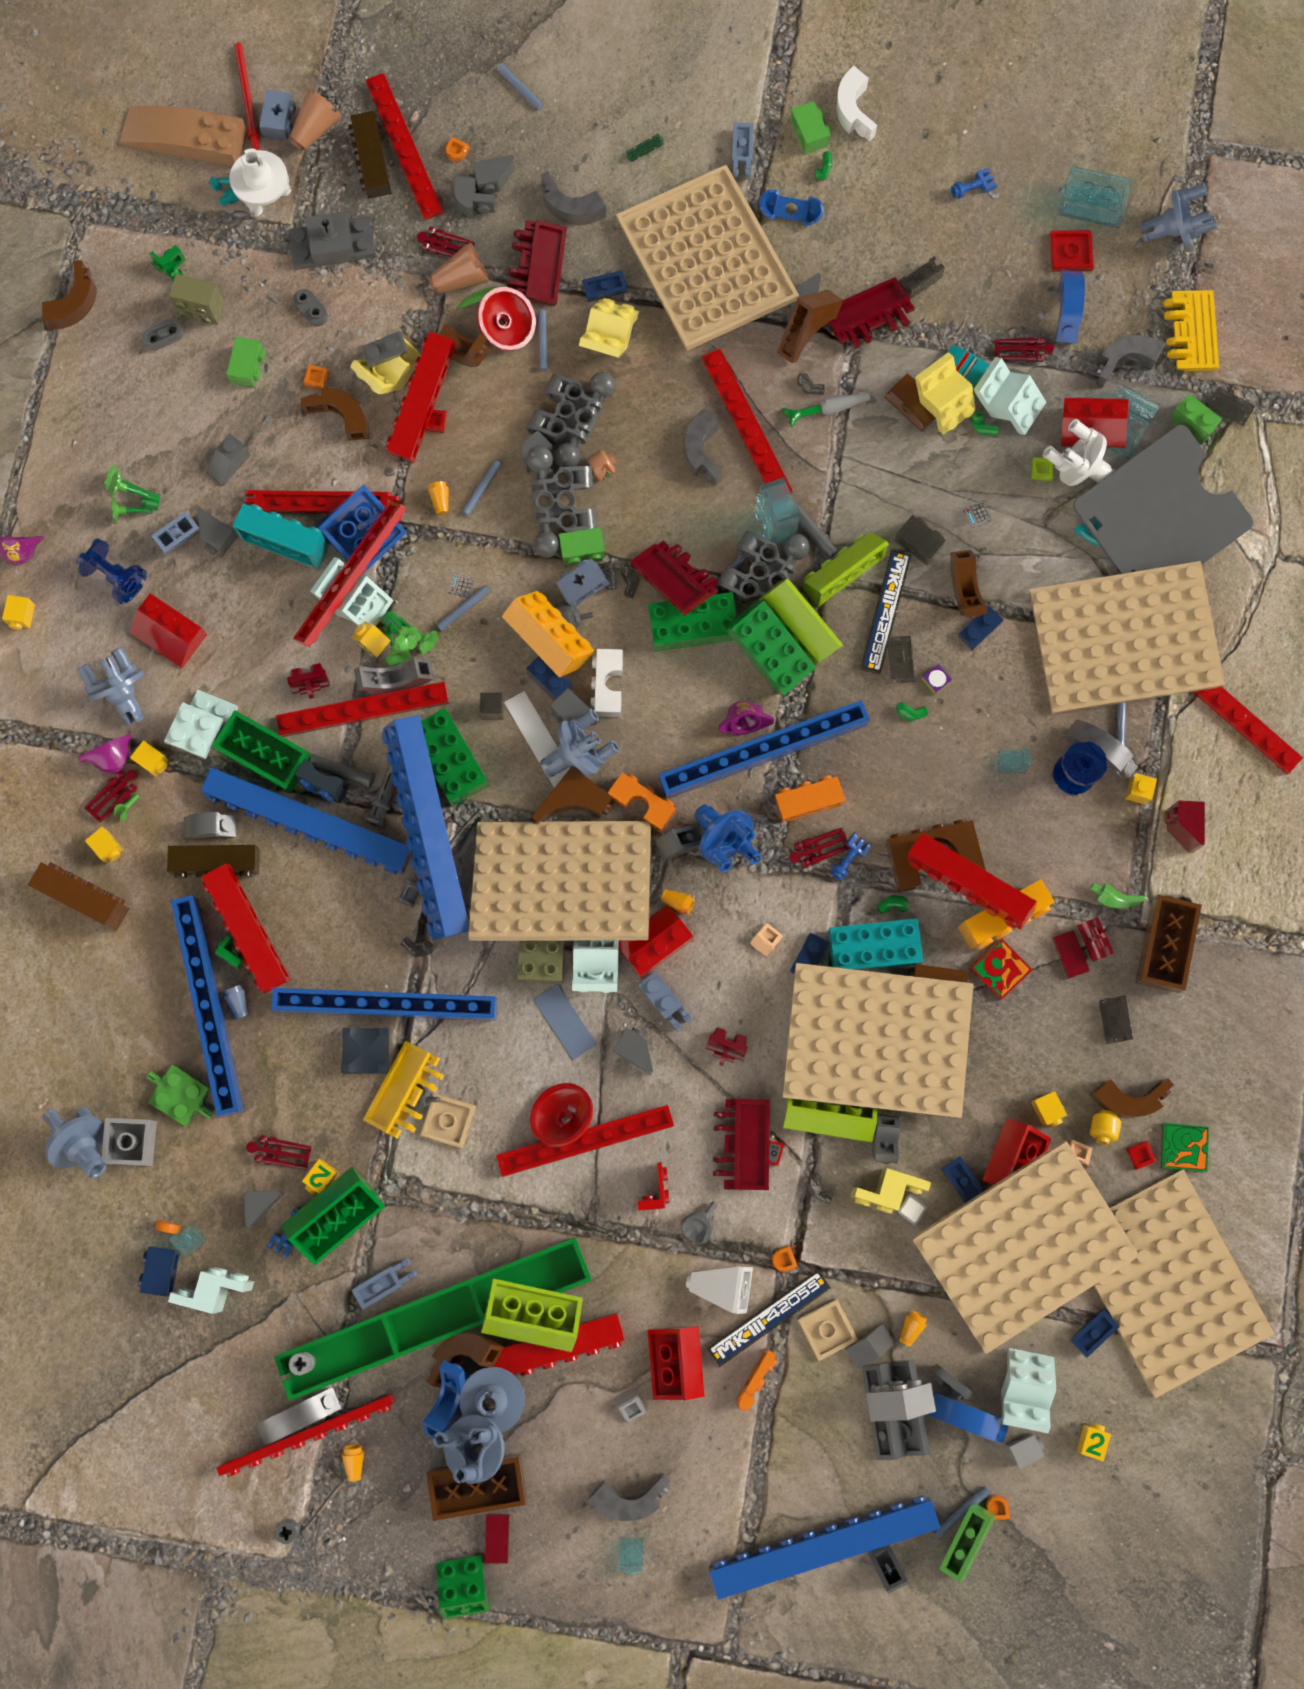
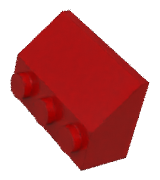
[1061,397,1129,448]
[130,593,207,668]
[618,905,694,979]
[982,1118,1052,1186]
[647,1326,705,1400]

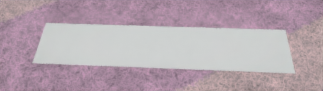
[504,691,570,788]

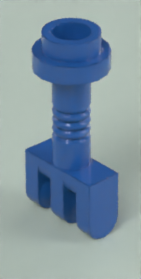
[951,168,997,199]
[831,832,872,880]
[267,1207,301,1259]

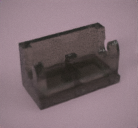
[899,256,945,299]
[1206,386,1255,428]
[887,635,915,683]
[1098,995,1133,1044]

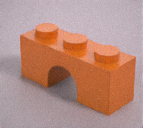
[608,772,676,833]

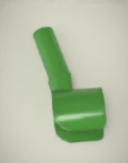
[114,793,140,821]

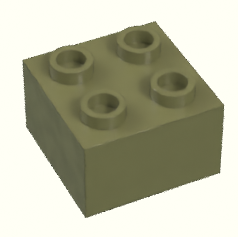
[169,274,225,325]
[517,940,565,984]

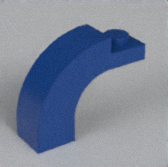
[1055,270,1085,343]
[423,1360,470,1438]
[927,1392,1009,1443]

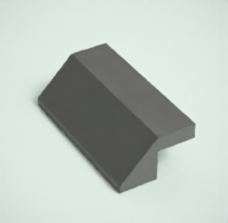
[862,1359,930,1460]

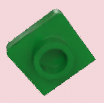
[149,245,186,276]
[215,935,244,971]

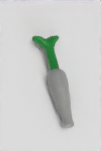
[781,392,871,428]

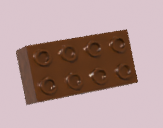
[28,862,130,931]
[1135,894,1202,993]
[426,1454,527,1521]

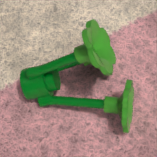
[104,464,161,524]
[381,611,439,666]

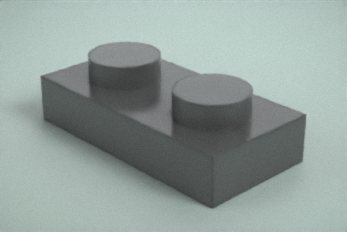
[361,331,408,368]

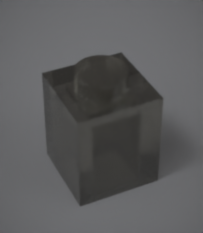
[480,692,504,720]

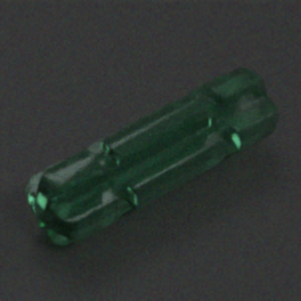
[626,134,663,162]

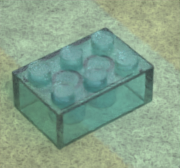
[1058,166,1132,228]
[755,478,800,545]

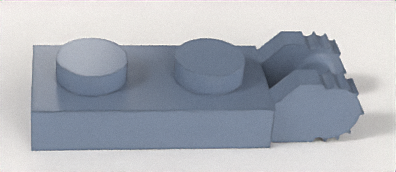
[732,123,754,179]
[638,971,693,1032]
[352,1258,418,1310]

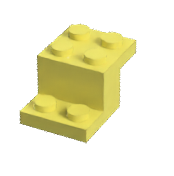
[579,298,639,358]
[350,338,421,394]
[915,352,976,435]
[851,1168,931,1214]

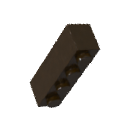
[348,111,392,199]
[167,845,260,879]

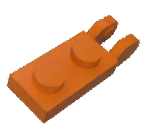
[736,1348,777,1411]

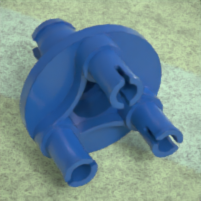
[694,804,762,873]

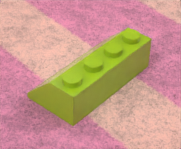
[803,532,889,607]
[759,578,843,664]
[783,1098,877,1142]
[481,1279,583,1352]

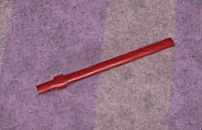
[234,42,260,151]

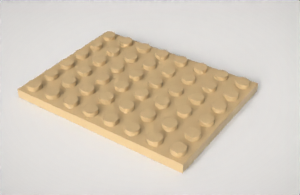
[616,165,799,351]
[1029,561,1225,714]
[468,821,651,941]
[782,963,973,1118]
[912,1140,1140,1354]
[1093,1170,1275,1398]

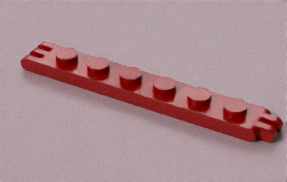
[244,490,400,514]

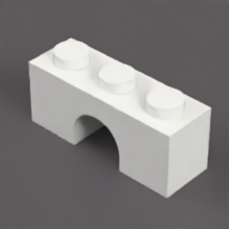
[591,649,623,717]

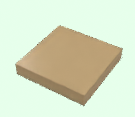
[420,1093,476,1149]
[797,1298,858,1362]

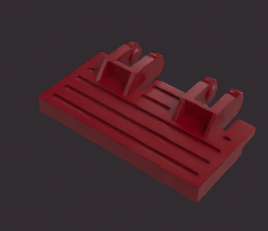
[506,220,567,306]
[827,277,915,349]
[630,540,718,616]
[713,1099,770,1191]

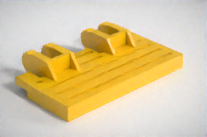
[1163,290,1219,372]
[363,1041,444,1139]

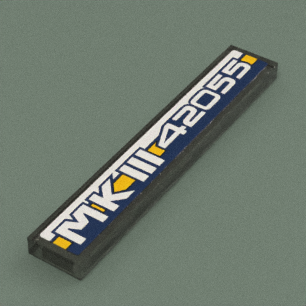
[859,549,912,675]
[706,1269,831,1368]

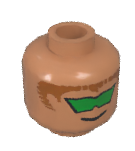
[586,450,617,481]

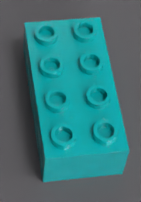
[233,504,329,570]
[828,918,923,971]

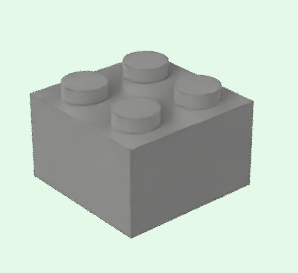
[101,1118,157,1166]
[866,1379,936,1422]

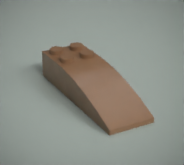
[119,106,247,167]

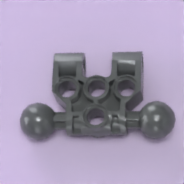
[526,371,616,468]
[526,445,597,558]
[716,530,810,604]

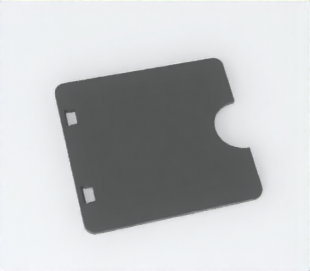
[1073,425,1253,574]

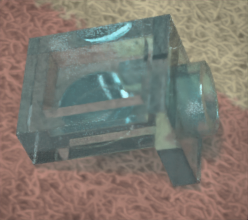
[998,748,1032,774]
[169,1224,206,1256]
[619,1538,643,1576]

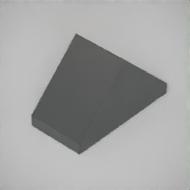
[245,1190,284,1228]
[845,1323,895,1369]
[869,1545,909,1594]

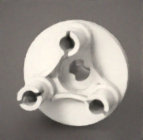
[230,149,291,216]
[1042,419,1116,486]

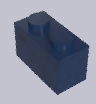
[526,656,573,701]
[138,1246,181,1297]

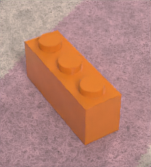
[774,775,845,823]

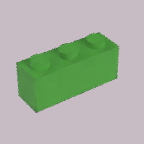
[939,1503,996,1582]

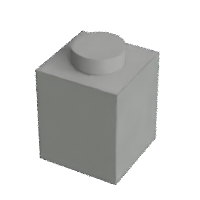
[1006,1433,1045,1469]

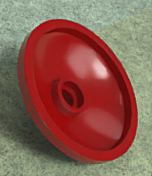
[477,287,536,351]
[530,1083,593,1147]

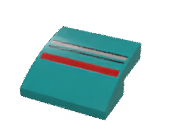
[946,345,990,389]

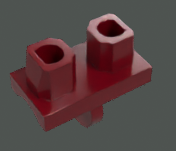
[287,663,330,699]
[1077,917,1114,962]
[705,1027,748,1066]

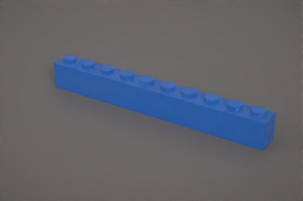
[659,700,870,799]
[201,767,412,875]
[171,895,244,1117]
[271,988,498,1021]
[709,1495,940,1600]

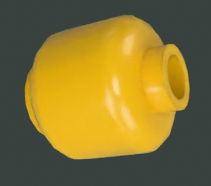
[1090,1110,1121,1145]

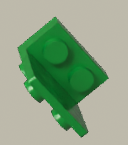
[436,1555,490,1619]

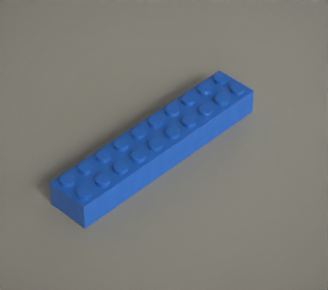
[382,715,469,941]

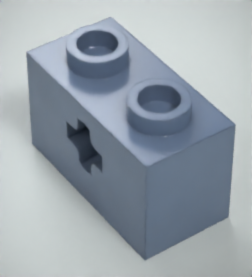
[259,90,296,141]
[151,511,200,557]
[556,559,609,607]

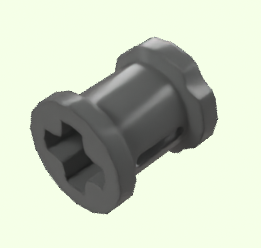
[396,880,419,908]
[275,1519,300,1544]

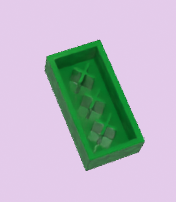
[648,592,737,652]
[725,601,816,695]
[421,708,490,807]
[212,710,312,794]
[281,1166,386,1266]

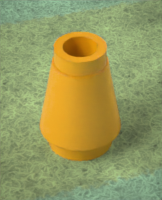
[428,481,449,514]
[661,889,695,915]
[899,1310,927,1347]
[341,1444,364,1481]

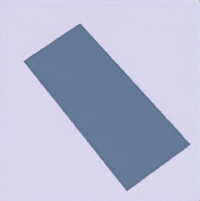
[533,984,597,1060]

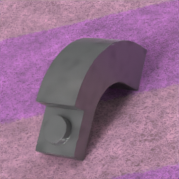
[540,171,606,225]
[1095,335,1165,388]
[685,408,722,486]
[354,658,434,694]
[1064,719,1138,783]
[256,1387,342,1446]
[588,1473,670,1521]

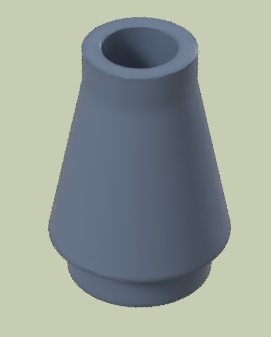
[224,985,249,1019]

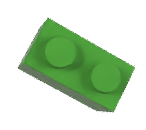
[790,101,831,154]
[226,337,266,388]
[1170,394,1222,444]
[559,527,605,566]

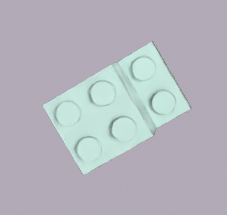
[973,357,1046,435]
[310,557,394,626]
[164,690,238,759]
[572,940,619,993]
[168,1267,254,1314]
[1001,1348,1056,1433]

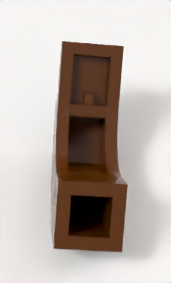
[42,260,97,330]
[439,324,491,367]
[301,387,369,441]
[950,550,987,618]
[1090,1078,1174,1118]
[426,1333,504,1388]

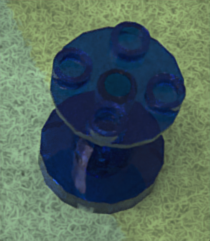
[76,538,147,604]
[1052,741,1107,796]

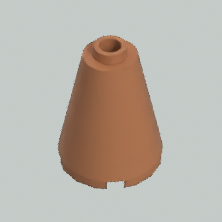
[289,89,342,150]
[429,243,489,293]

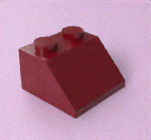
[1164,800,1205,853]

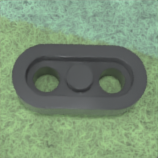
[293,289,328,327]
[142,319,184,351]
[931,1363,973,1401]

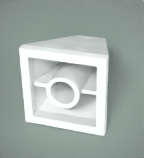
[686,1266,753,1314]

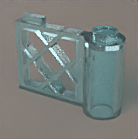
[1108,385,1160,460]

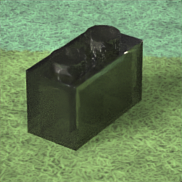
[894,515,946,566]

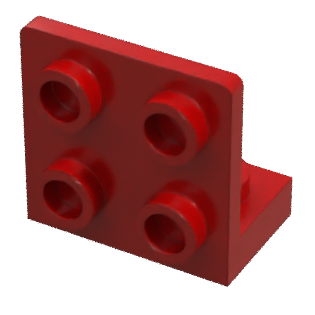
[637,1162,670,1211]

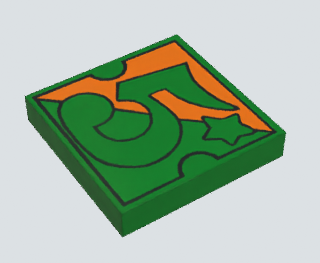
[1161,1123,1209,1172]

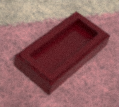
[1052,930,1090,979]
[485,1513,510,1564]

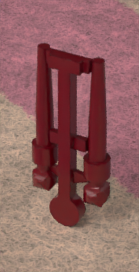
[417,226,475,257]
[994,337,1054,362]
[84,769,138,823]
[789,828,850,868]
[246,1135,312,1170]

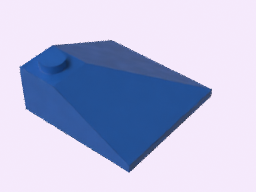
[315,484,407,575]

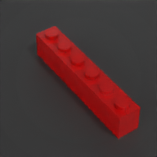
[386,332,457,463]
[908,833,1037,930]
[202,864,291,994]
[493,1312,625,1376]

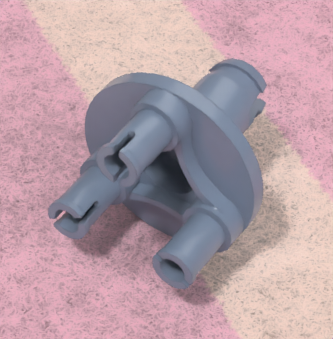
[1140,183,1217,249]
[76,646,145,726]
[540,709,620,777]
[42,1107,106,1179]
[460,1367,525,1433]
[433,1415,505,1484]

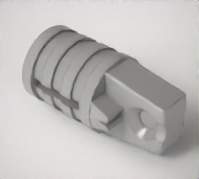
[289,1352,315,1375]

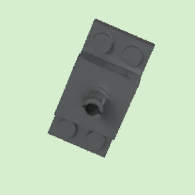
[288,211,376,270]

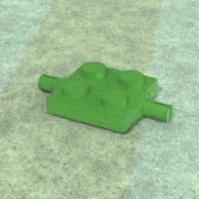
[146,1064,214,1126]

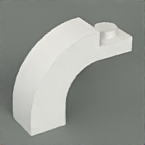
[836,66,877,141]

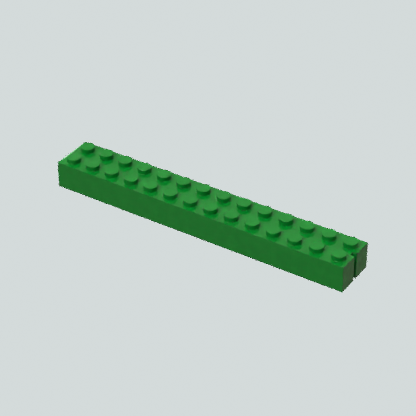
[274,1237,593,1401]

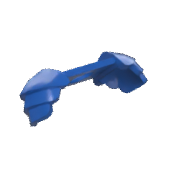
[759,189,824,226]

